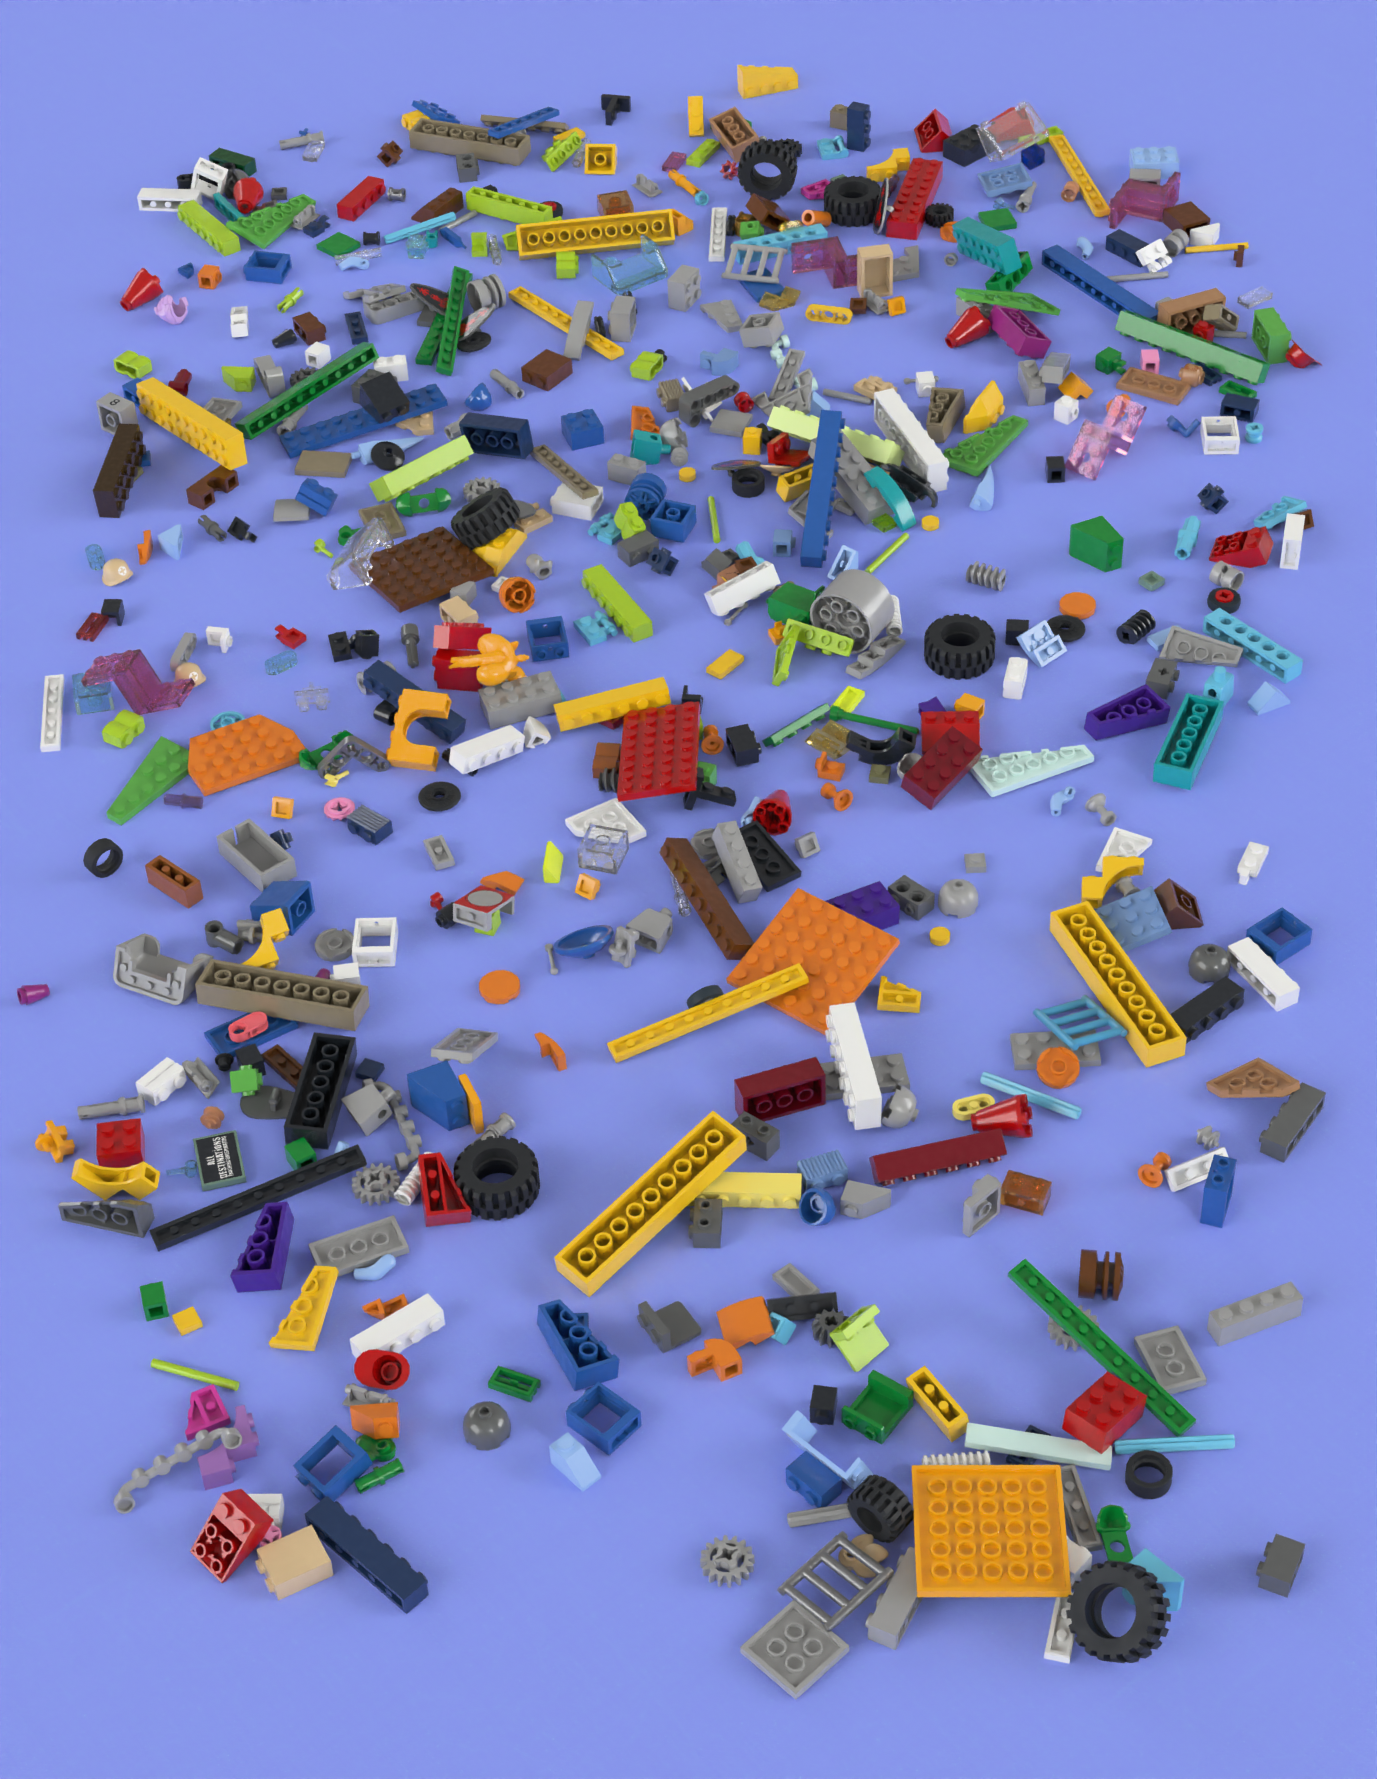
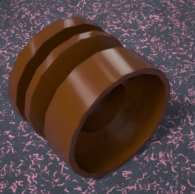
[1078,1249,1124,1301]

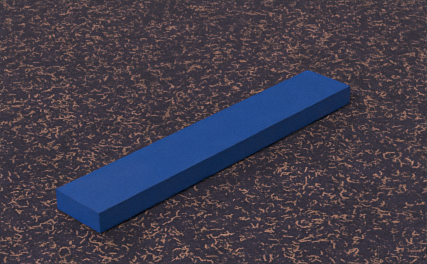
[488,106,560,139]

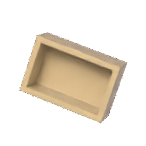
[857,244,893,298]

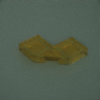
[778,220,804,232]
[759,286,801,311]

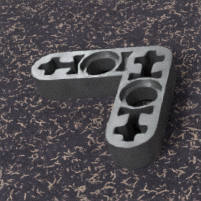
[317,736,390,779]

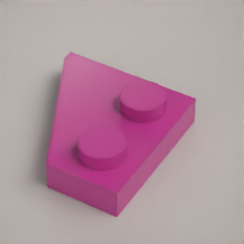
[801,179,830,200]
[185,1384,231,1441]

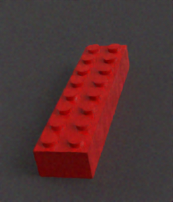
[886,158,943,240]

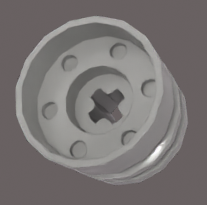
[467,274,506,311]

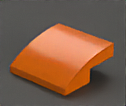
[716,1296,775,1349]

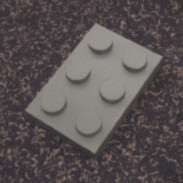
[1134,1325,1207,1395]

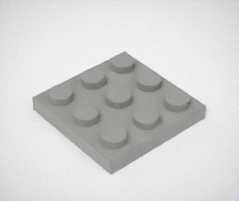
[740,1600,849,1700]

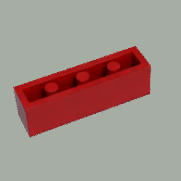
[336,176,386,222]
[433,622,492,650]

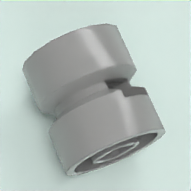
[1162,229,1189,258]
[1209,561,1244,591]

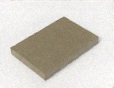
[294,450,352,478]
[358,502,407,544]

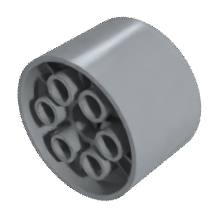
[810,569,894,654]

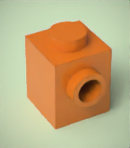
[197,264,222,290]

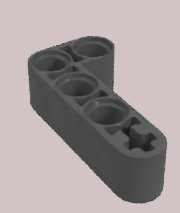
[679,375,740,427]

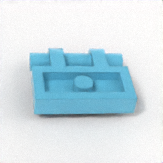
[587,512,622,546]
[573,611,618,646]

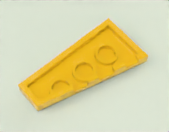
[269,1265,339,1351]

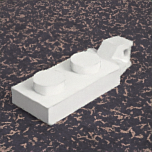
[1237,842,1269,886]

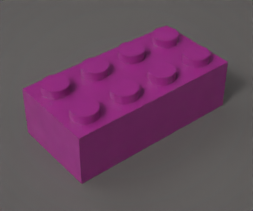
[988,304,1052,359]

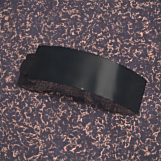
[845,727,916,765]

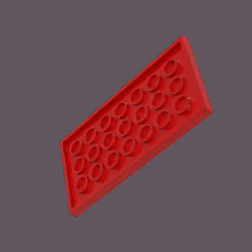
[617,701,700,802]

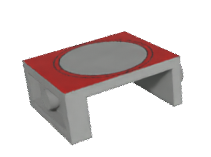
[453,885,515,932]

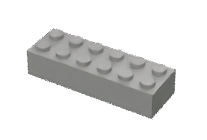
[808,430,894,525]

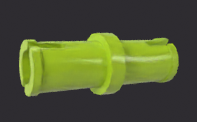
[277,287,304,313]

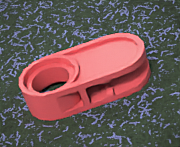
[228,1011,268,1042]

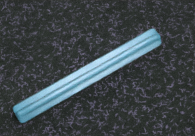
[384,212,456,244]
[980,1072,1082,1119]
[1114,1434,1235,1454]

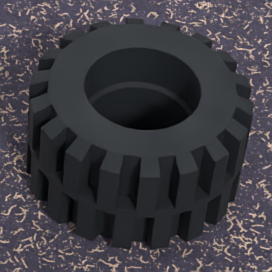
[847,1475,913,1543]

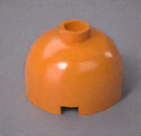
[499,576,536,613]

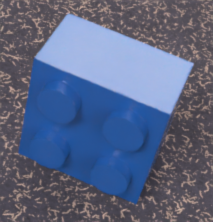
[561,409,604,451]
[650,499,697,543]

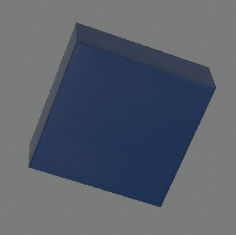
[355,1058,385,1082]

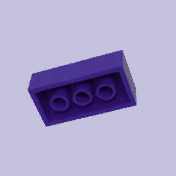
[825,881,900,930]

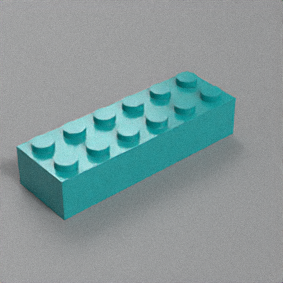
[952,217,1022,275]
[1153,693,1224,790]

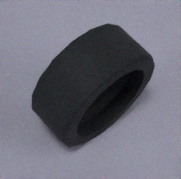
[732,468,765,498]
[83,838,123,878]
[1125,1450,1173,1499]

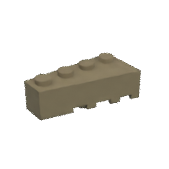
[926,387,966,443]

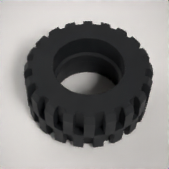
[737,139,798,201]
[824,176,881,227]
[451,487,520,549]
[924,614,996,680]
[453,1136,540,1221]
[1066,1561,1171,1663]

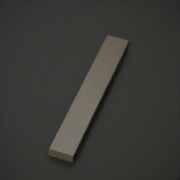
[530,444,599,500]

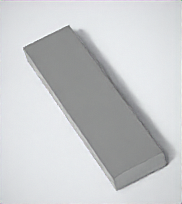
[769,348,806,402]
[1060,1464,1103,1552]

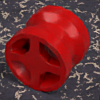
[734,392,754,413]

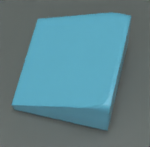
[770,1312,796,1345]

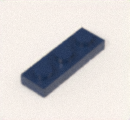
[344,311,368,345]

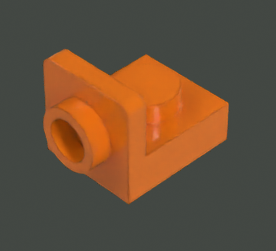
[815,751,845,782]

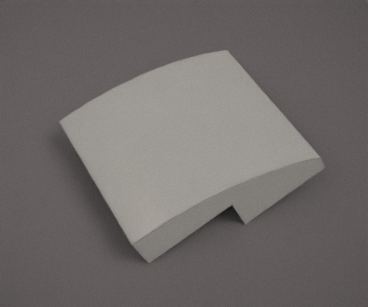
[273,499,310,522]

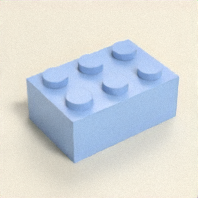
[1129,146,1180,179]

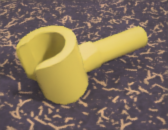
[324,770,349,787]

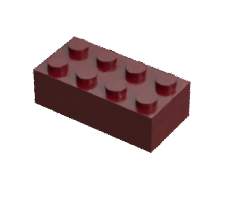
[901,726,983,810]
[734,1057,826,1122]

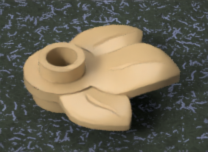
[838,1534,889,1578]

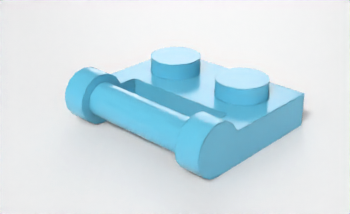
[817,135,849,160]

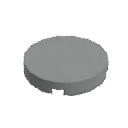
[690,828,719,860]
[314,928,354,962]

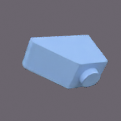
[549,1432,601,1492]

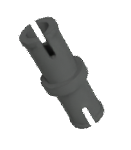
[198,515,227,542]

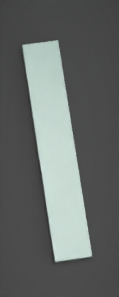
[964,1422,1112,1471]

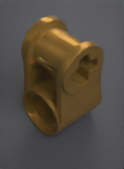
[735,211,757,237]

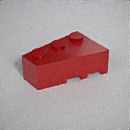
[418,1152,472,1227]

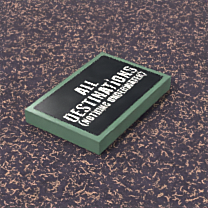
[193,1130,247,1192]

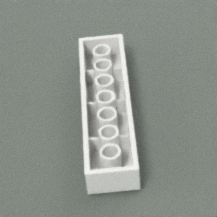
[874,388,949,492]

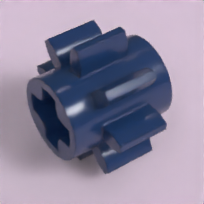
[270,829,294,850]

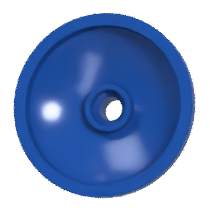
[553,925,614,959]

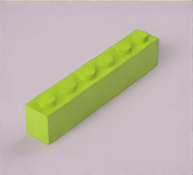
[466,186,553,224]
[177,200,241,257]
[581,564,653,643]

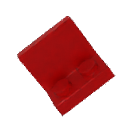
[767,432,810,467]

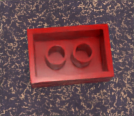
[1062,1371,1147,1454]

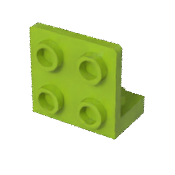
[829,1304,889,1372]

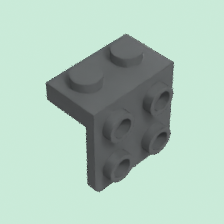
[637,1301,702,1353]

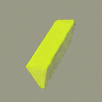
[543,841,564,883]

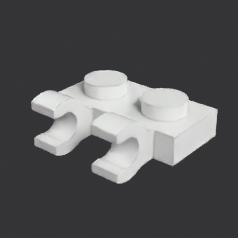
[1135,238,1173,273]

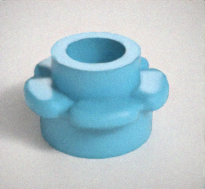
[694,191,709,206]

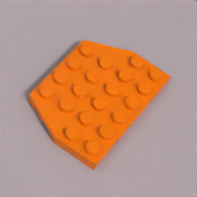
[188,714,306,797]

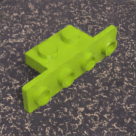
[541,131,583,172]
[782,619,854,657]

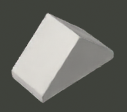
[1189,223,1220,246]

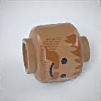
[1179,363,1205,387]

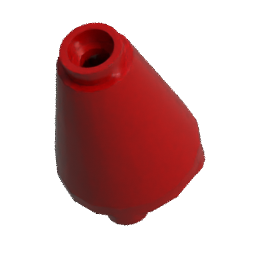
[233,177,264,214]
[120,268,163,311]
[945,306,991,348]
[753,790,792,836]
[971,1094,1033,1138]

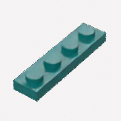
[213,192,246,222]

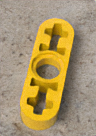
[805,304,853,325]

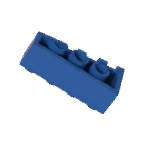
[537,1299,620,1391]

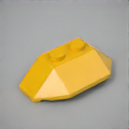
[963,380,1005,434]
[472,528,527,577]

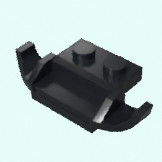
[879,463,938,508]

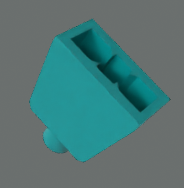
[630,429,671,465]

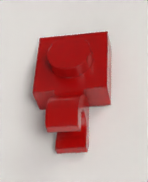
[275,624,306,649]

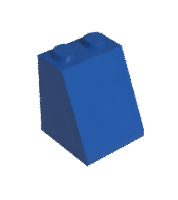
[250,880,315,936]
[407,1060,470,1131]

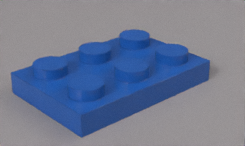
[411,99,460,124]

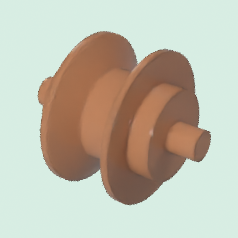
[200,1106,225,1129]

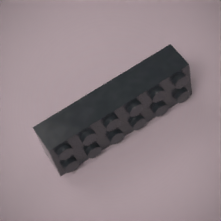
[284,1032,357,1150]

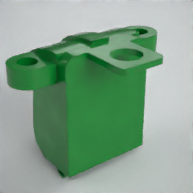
[766,581,825,626]

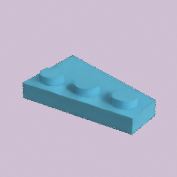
[1253,496,1307,530]

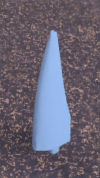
[351,436,424,465]
[969,465,994,511]

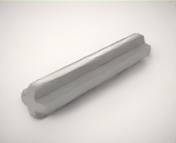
[787,1503,852,1528]

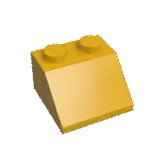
[584,144,617,175]

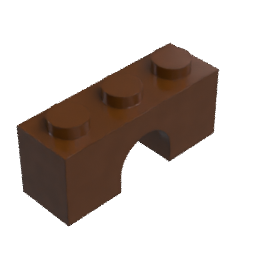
[186,465,239,510]

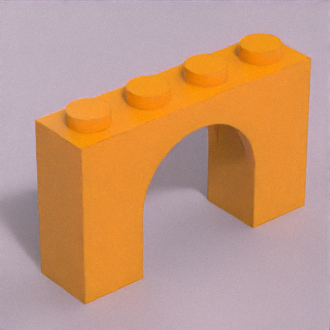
[386,689,451,772]

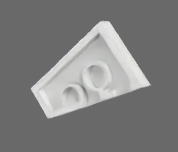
[1095,827,1153,873]

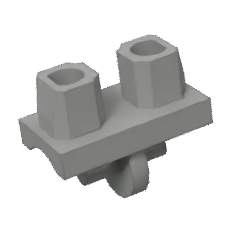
[237,919,274,944]
[609,926,640,968]

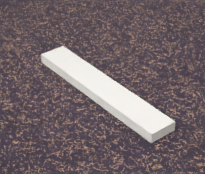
[709,207,727,262]
[40,674,65,752]

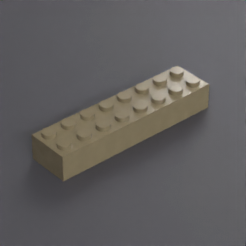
[409,118,531,166]
[195,959,370,1031]

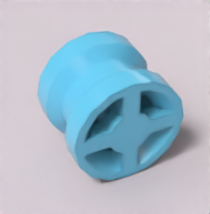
[1245,422,1264,444]

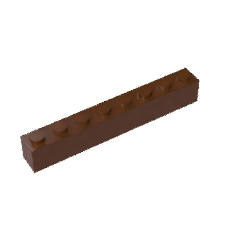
[659,837,754,960]

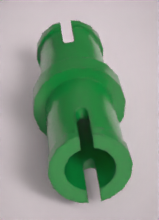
[354,1458,404,1494]

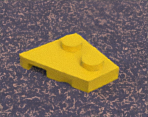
[877,976,921,1013]

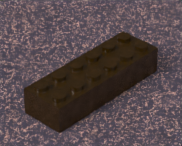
[93,423,146,518]

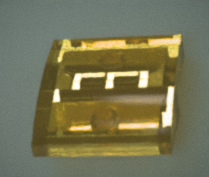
[805,719,850,760]

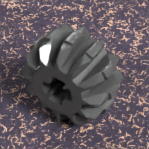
[812,1308,849,1349]

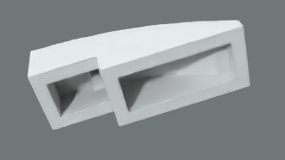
[230,306,249,338]

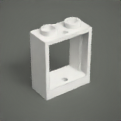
[191,157,228,200]
[1200,416,1240,455]
[1280,513,1305,570]
[352,917,398,967]

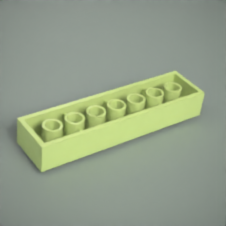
[767,405,905,466]

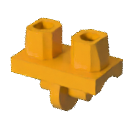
[35,1120,75,1163]

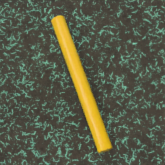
[1185,242,1249,254]

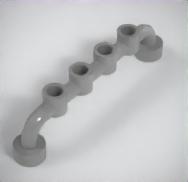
[362,1078,422,1171]
[113,1427,242,1514]

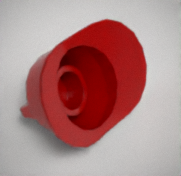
[1285,340,1322,368]
[354,1349,410,1390]

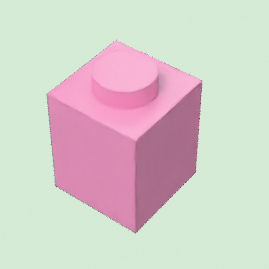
[1140,349,1160,374]

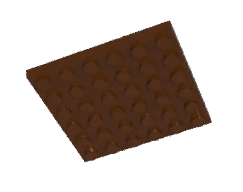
[350,526,495,613]

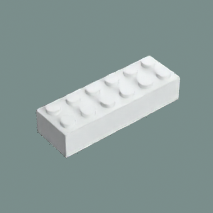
[825,1002,882,1130]

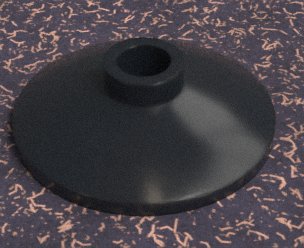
[371,441,405,471]

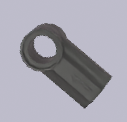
[205,920,244,955]

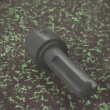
[400,623,420,668]

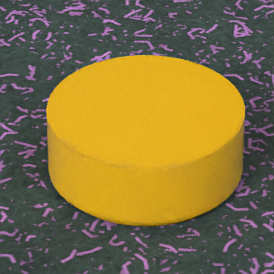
[679,467,696,482]
[921,515,939,531]
[929,927,950,946]

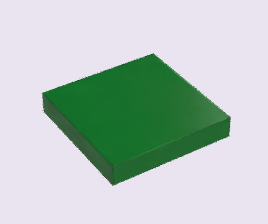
[978,208,1017,231]
[316,232,361,259]

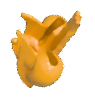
[449,633,529,686]

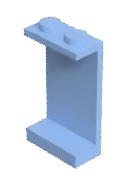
[782,1410,874,1490]

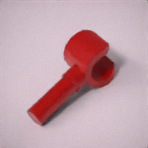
[430,892,444,910]

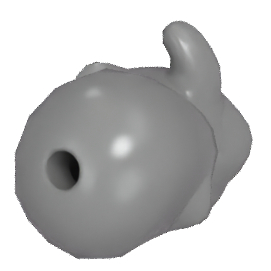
[526,554,553,580]

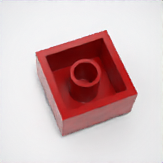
[96,1118,145,1168]

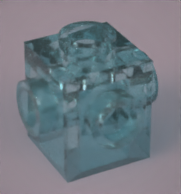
[405,234,429,259]

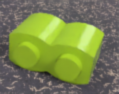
[556,251,579,279]
[113,350,152,379]
[630,351,664,381]
[614,502,646,540]
[102,709,145,749]

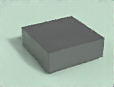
[271,187,287,201]

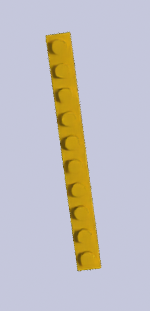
[1049,134,1110,217]
[508,286,624,361]
[607,963,809,1063]

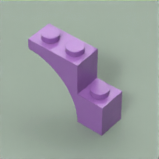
[197,1405,260,1491]

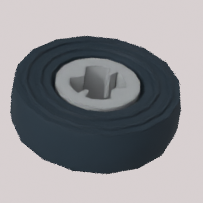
[686,985,724,1009]

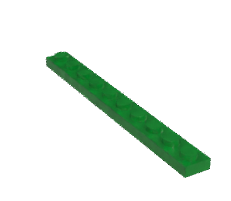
[435,266,469,376]
[415,273,473,366]
[1008,1259,1196,1437]

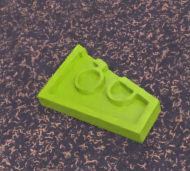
[772,624,800,686]

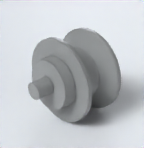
[671,447,688,466]
[1196,1126,1220,1150]

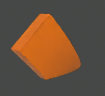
[137,530,153,565]
[480,871,525,895]
[534,1032,567,1071]
[362,1294,409,1320]

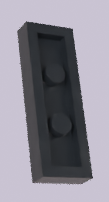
[766,1291,838,1321]

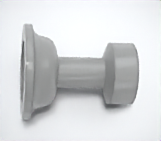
[1085,793,1117,826]

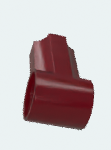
[168,369,192,396]

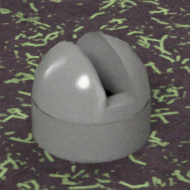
[944,253,958,267]

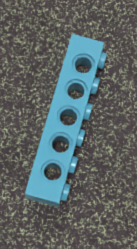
[733,223,828,265]
[1203,608,1303,684]

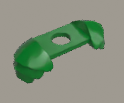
[396,488,451,517]
[299,730,354,770]
[1096,1505,1133,1563]

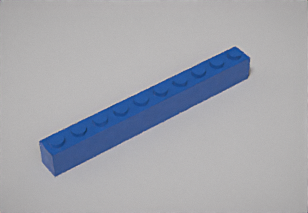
[1041,245,1158,321]
[800,410,845,568]

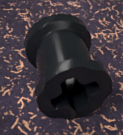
[363,231,380,245]

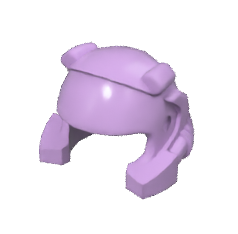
[154,295,189,325]

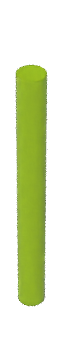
[707,496,721,543]
[865,533,909,574]
[151,1358,239,1391]

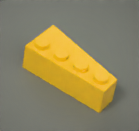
[737,65,798,99]

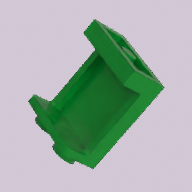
[841,1370,914,1445]

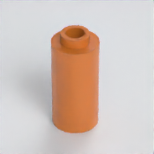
[802,210,832,227]

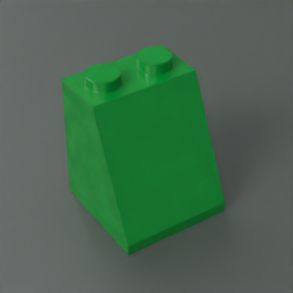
[1069,516,1124,572]

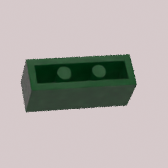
[208,147,257,177]

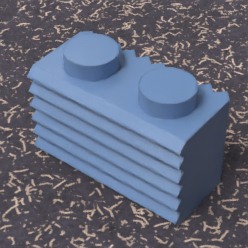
[797,1149,848,1191]

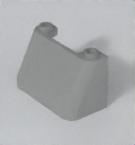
[113,933,213,1005]

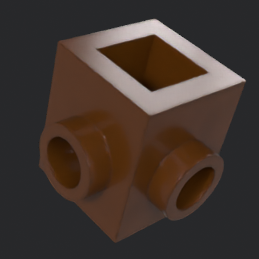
[377,140,403,167]

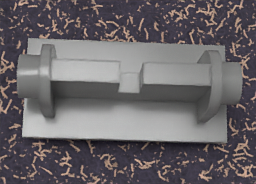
[632,174,663,198]
[290,205,320,230]
[863,289,888,315]
[182,1057,220,1099]
[342,1383,396,1407]

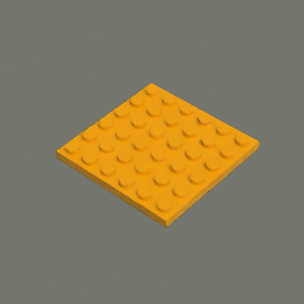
[911,1465,1071,1597]

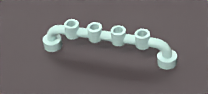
[770,334,818,391]

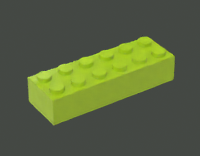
[369,435,474,502]

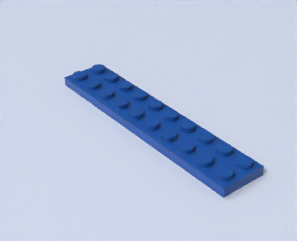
[279,383,448,459]

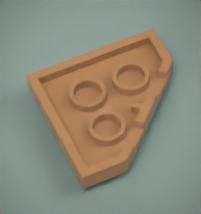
[1206,1057,1300,1098]

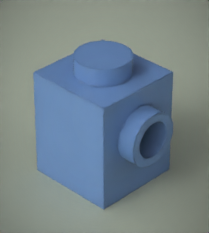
[773,529,796,557]

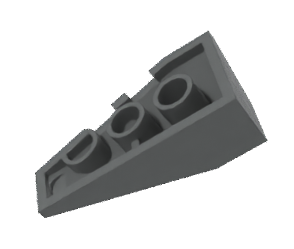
[58,1199,155,1238]

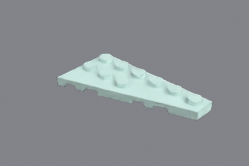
[970,745,1094,797]

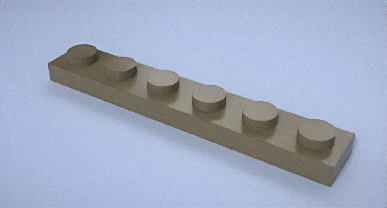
[480,114,569,134]

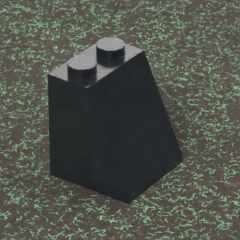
[359,371,410,424]

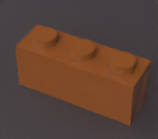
[145,855,203,909]

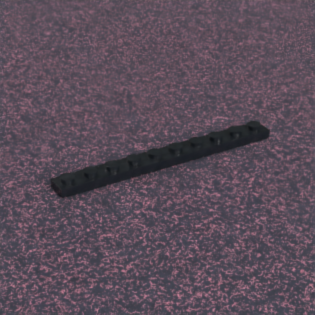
[149,1144,367,1252]

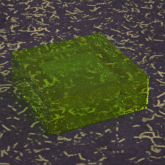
[872,513,897,533]

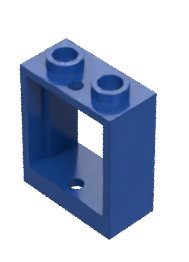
[243,250,292,284]
[526,616,569,662]
[1246,907,1313,965]
[1200,1154,1237,1228]
[566,1381,642,1456]
[293,1425,373,1501]

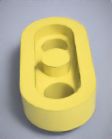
[952,1094,995,1121]

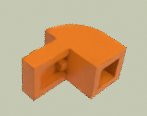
[687,1338,742,1382]

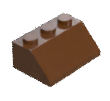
[411,187,464,223]

